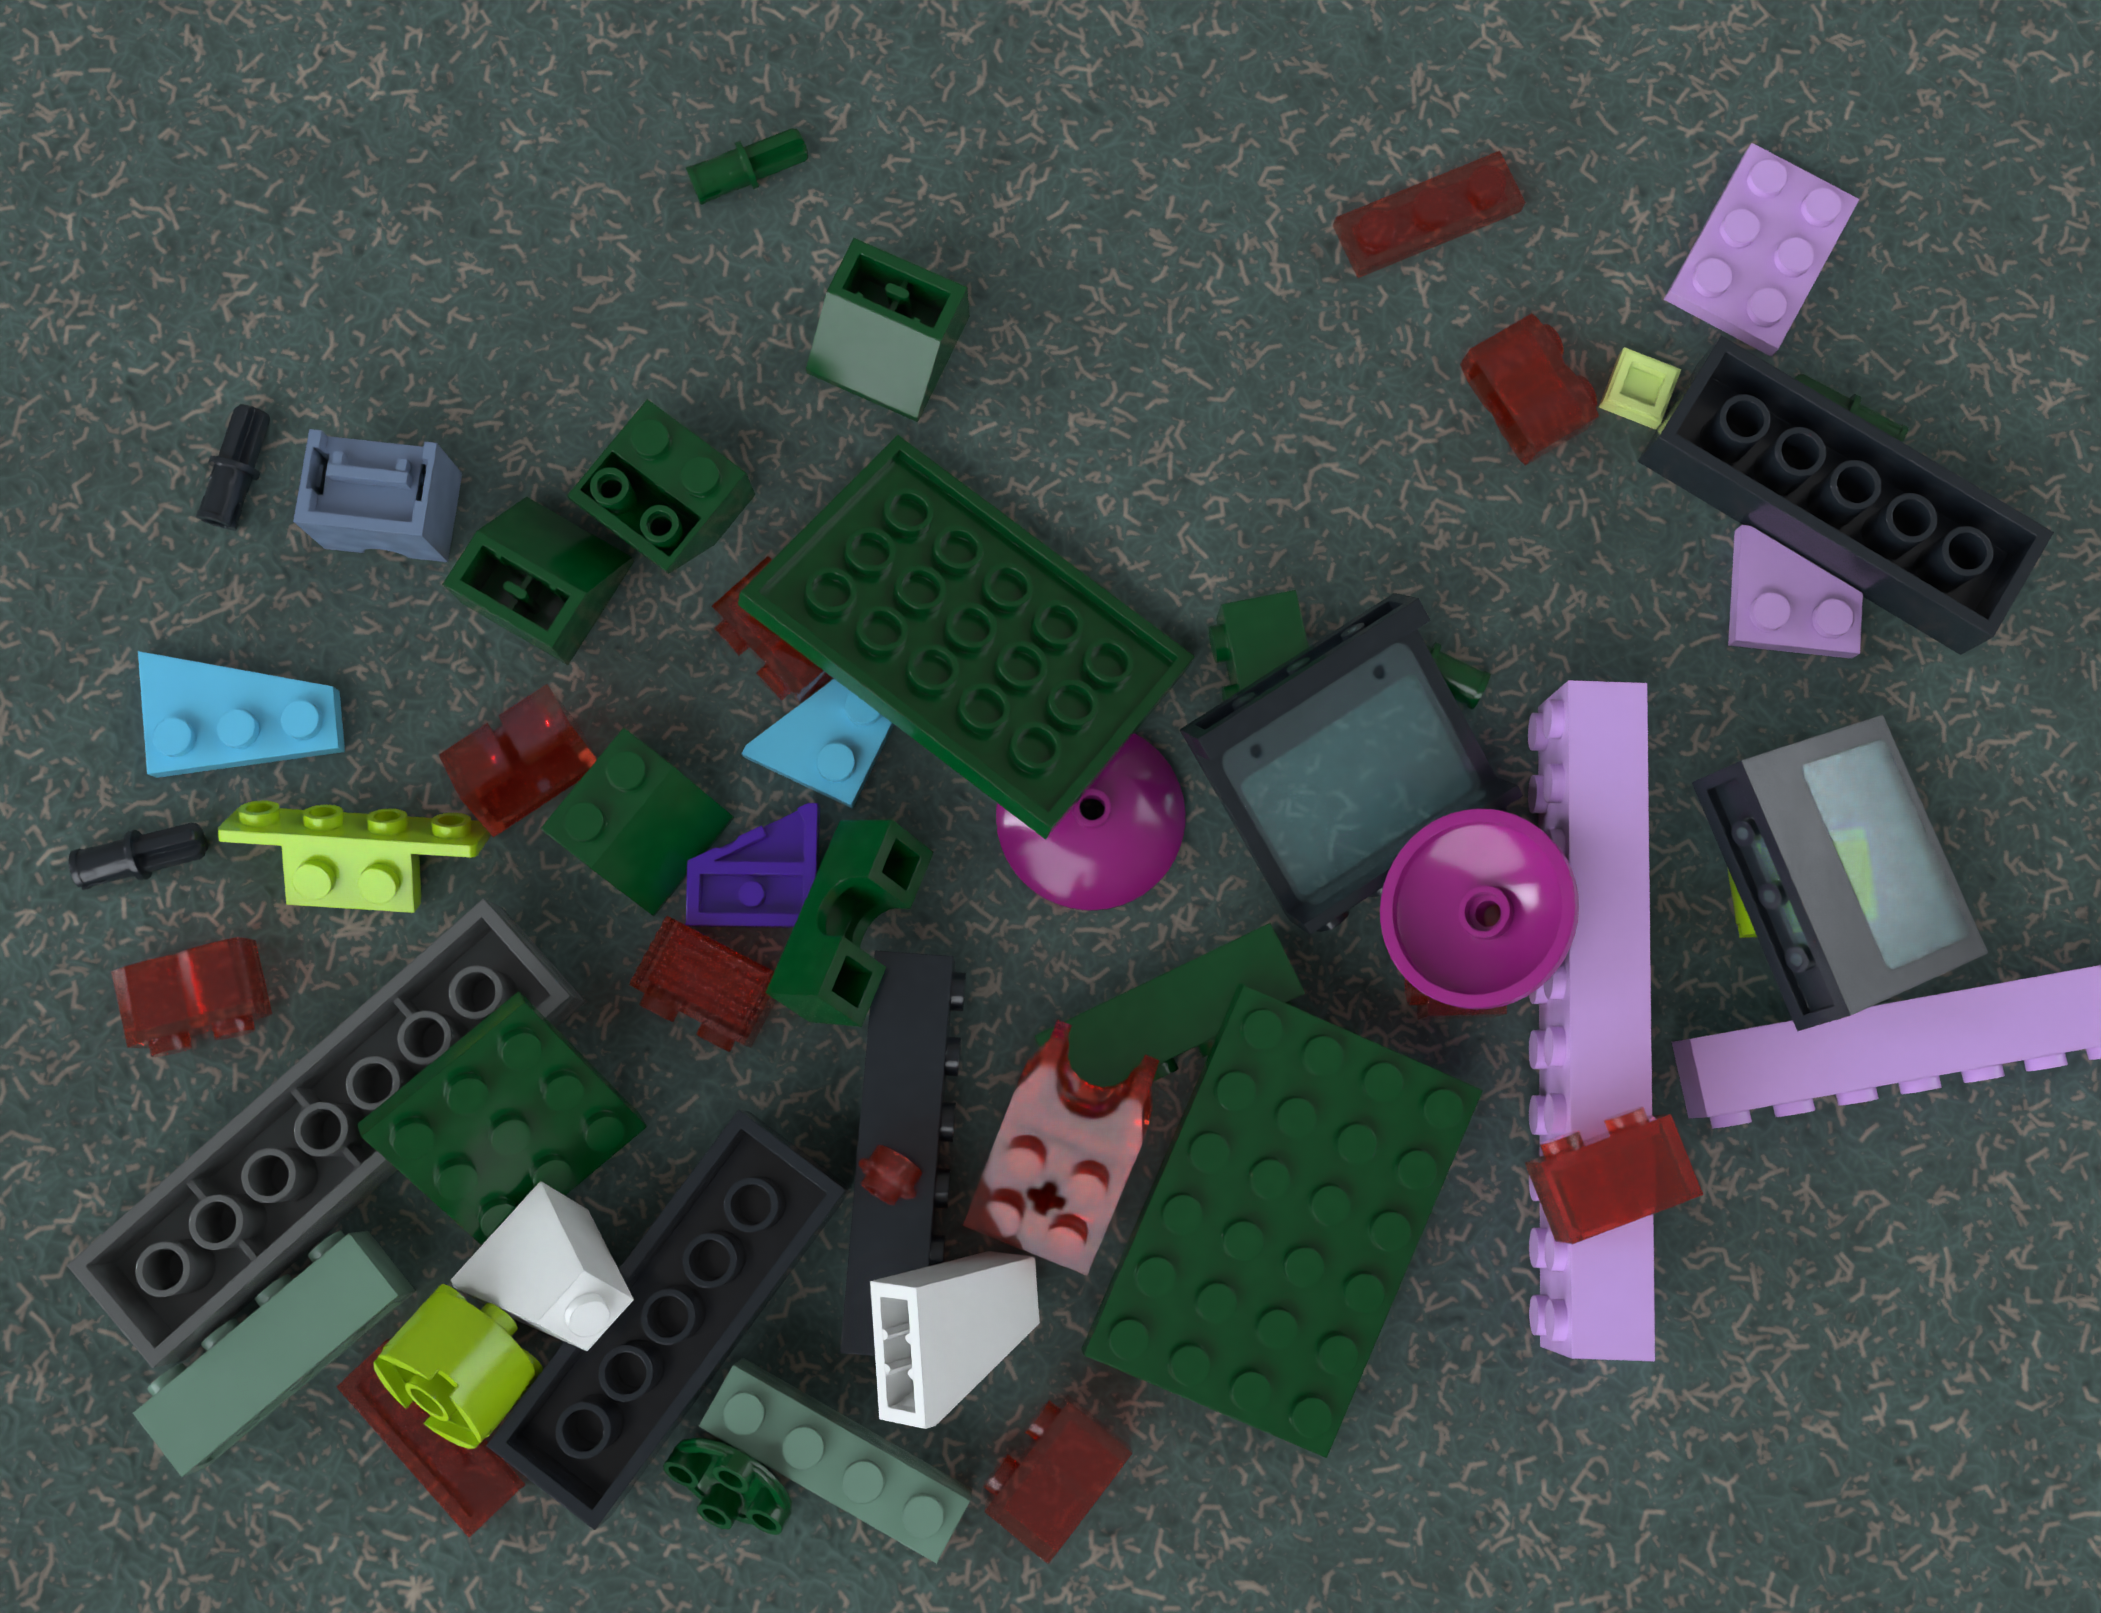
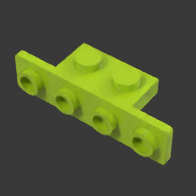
[218,801,491,913]

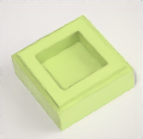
[1599,347,1681,430]

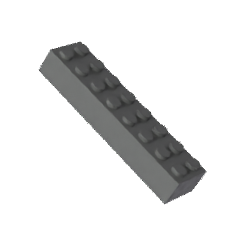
[67,899,586,1368]

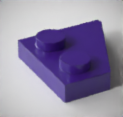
[685,803,820,928]

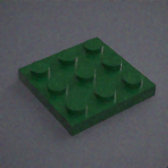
[358,991,647,1245]

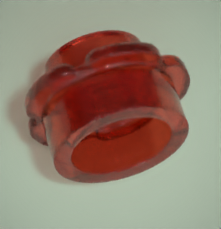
[858,1145,922,1206]

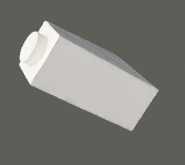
[451,1181,634,1351]
[870,1251,1040,1429]

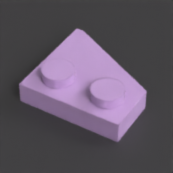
[1728,525,1863,658]

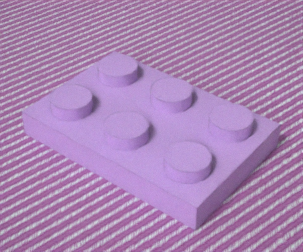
[1664,143,1859,357]

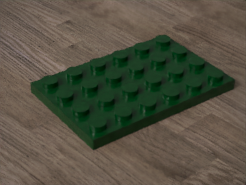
[738,435,1195,840]
[1081,983,1483,1458]

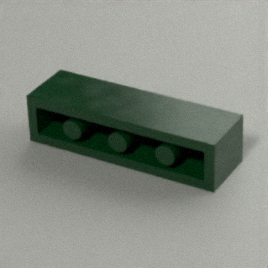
[1035,923,1305,1114]

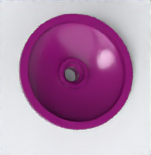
[996,733,1185,911]
[1380,809,1579,1010]

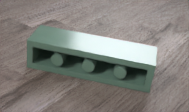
[133,1230,416,1477]
[699,1358,972,1564]

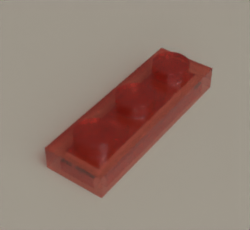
[1333,151,1526,278]
[336,1338,526,1537]

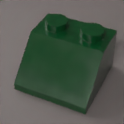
[540,727,734,916]

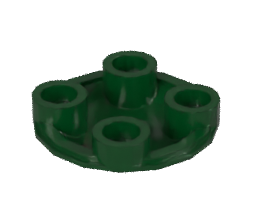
[663,1438,792,1535]

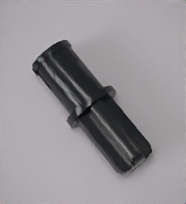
[196,404,270,531]
[69,822,208,890]

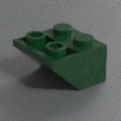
[806,238,970,422]
[567,399,755,574]
[442,497,634,665]

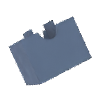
[293,429,462,562]

